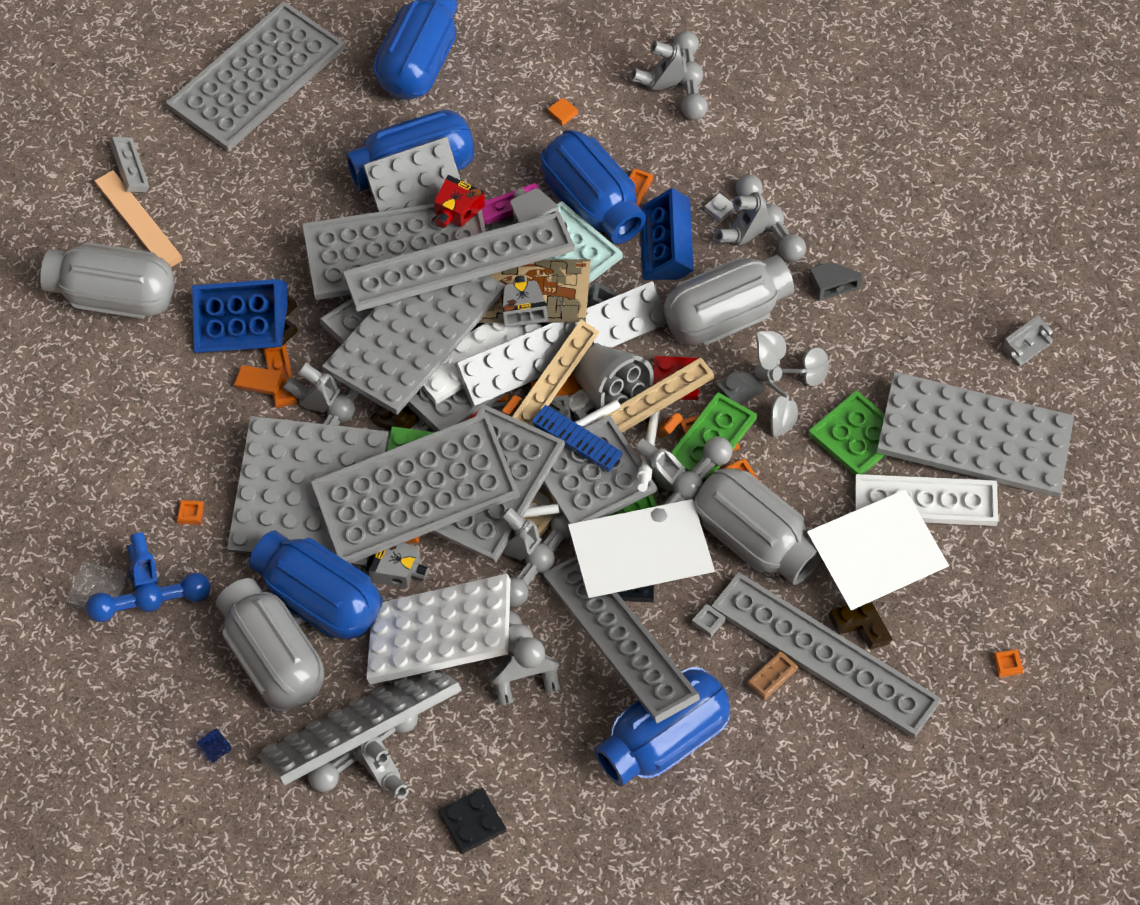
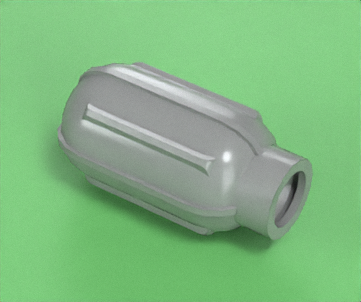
[40,242,175,319]
[663,255,794,346]
[694,468,821,585]
[216,578,325,712]

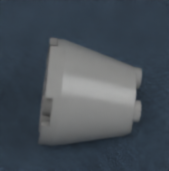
[574,343,654,409]

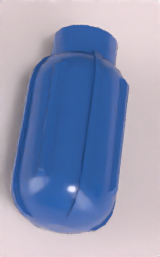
[373,0,458,100]
[346,110,475,192]
[540,130,646,244]
[249,530,382,640]
[594,667,731,787]

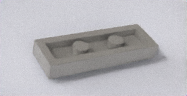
[110,137,150,192]

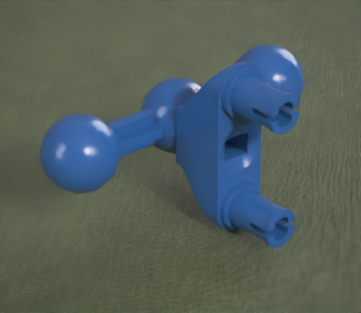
[85,532,211,622]

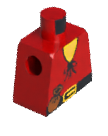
[434,175,485,229]

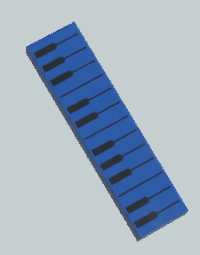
[532,404,622,472]

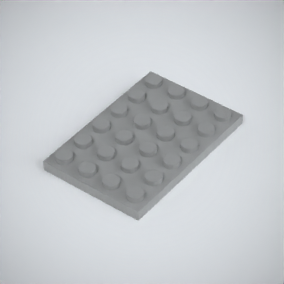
[432,404,565,563]

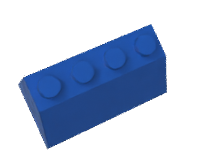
[640,188,694,280]

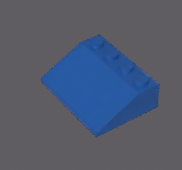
[192,279,288,353]

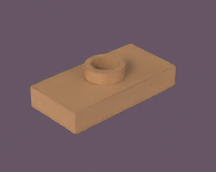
[747,651,798,701]

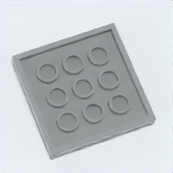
[362,136,460,212]
[543,415,657,524]

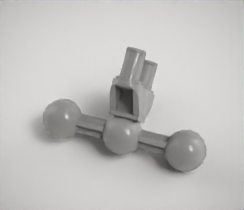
[630,30,708,120]
[714,174,807,262]
[283,362,359,426]
[635,436,733,522]
[500,507,572,607]
[490,611,560,705]
[308,715,419,799]

